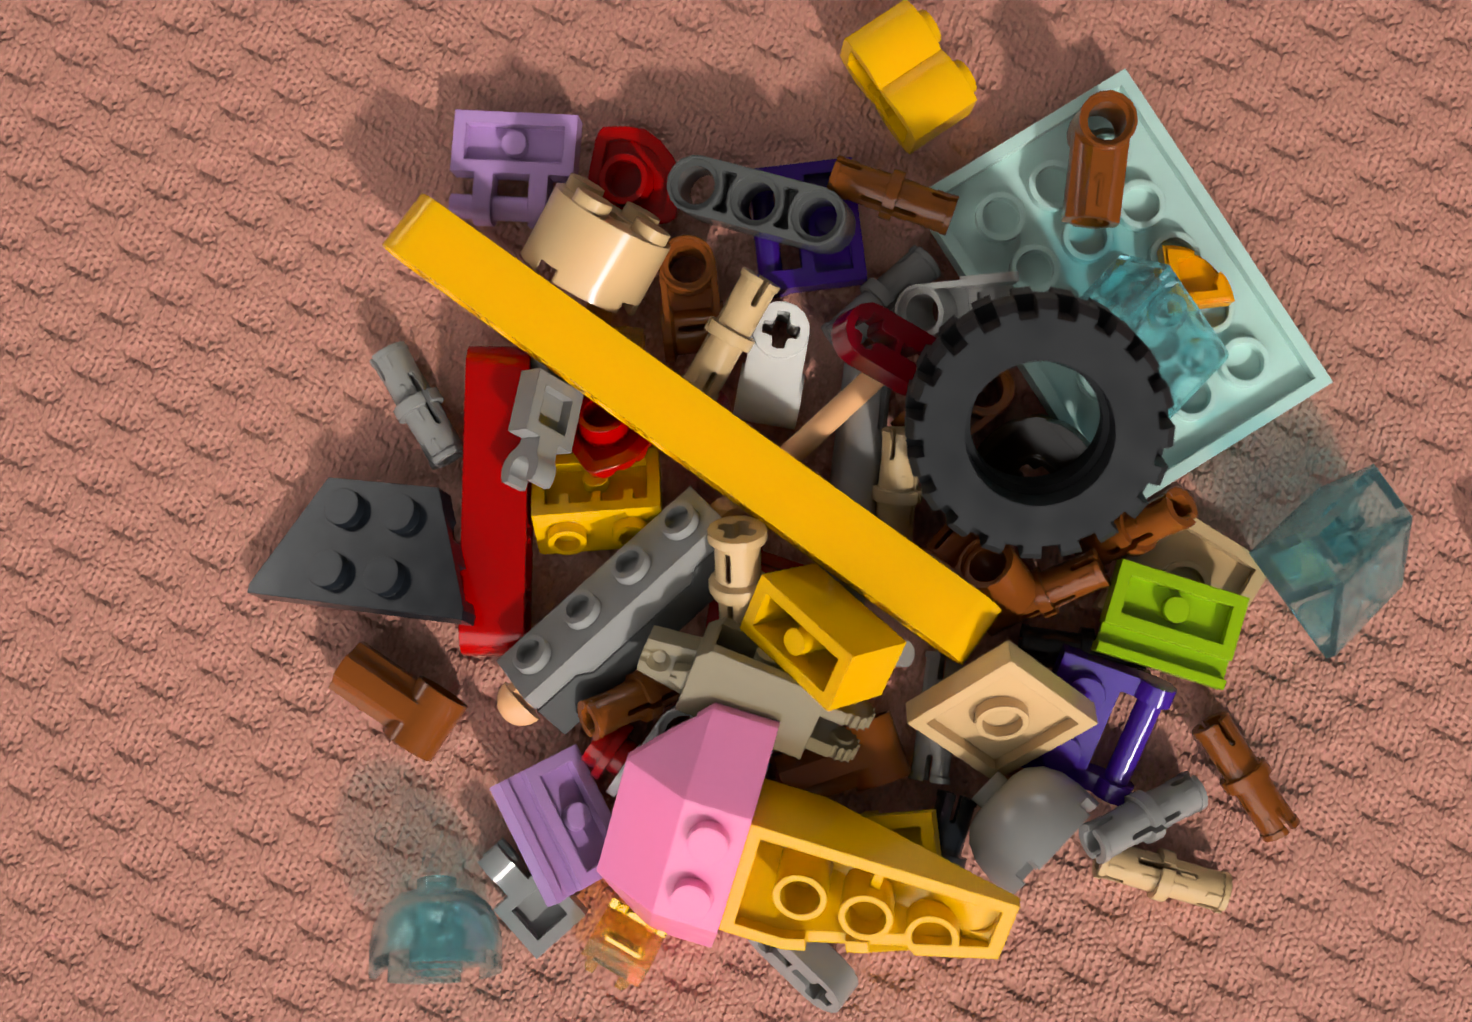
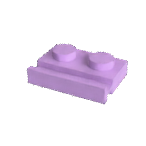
[489,744,611,907]

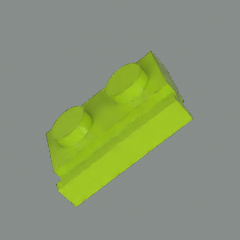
[1091,559,1250,690]

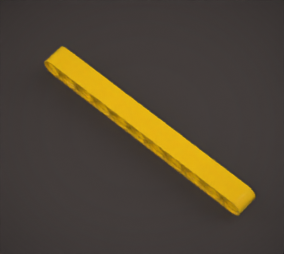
[382,193,1001,665]

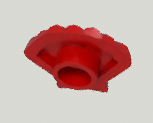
[588,126,680,224]
[572,395,652,479]

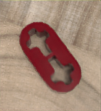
[831,302,937,396]

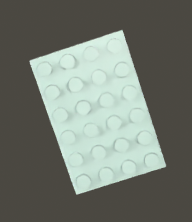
[929,68,1333,499]

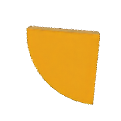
[1157,245,1235,313]

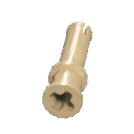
[707,516,767,623]

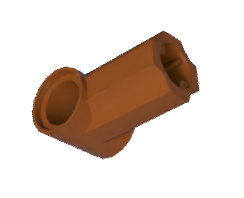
[1061,90,1138,229]
[328,642,468,762]
[773,711,911,798]

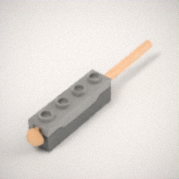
[497,373,884,734]

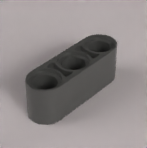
[667,155,856,254]

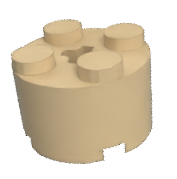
[521,173,671,316]

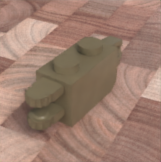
[636,617,876,762]

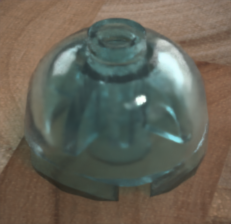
[369,875,502,985]

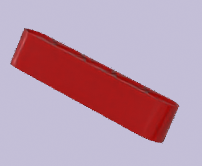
[459,346,534,656]

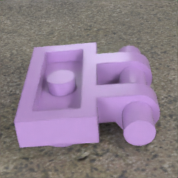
[448,109,583,229]

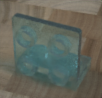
[1053,253,1229,419]

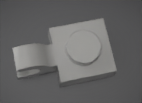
[501,368,584,491]
[478,838,588,959]

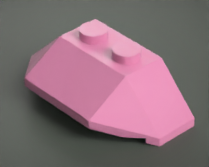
[597,702,780,948]

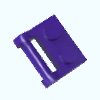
[750,157,868,299]
[1022,643,1177,806]

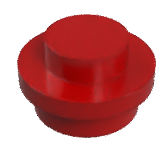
[580,723,638,780]

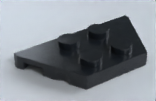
[247,477,476,626]

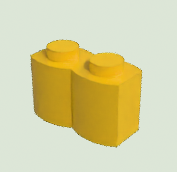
[840,0,977,155]

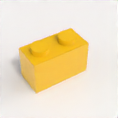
[740,563,907,711]

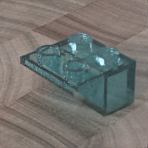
[1249,464,1413,659]

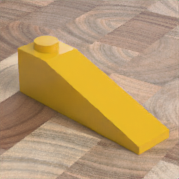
[718,778,1020,959]

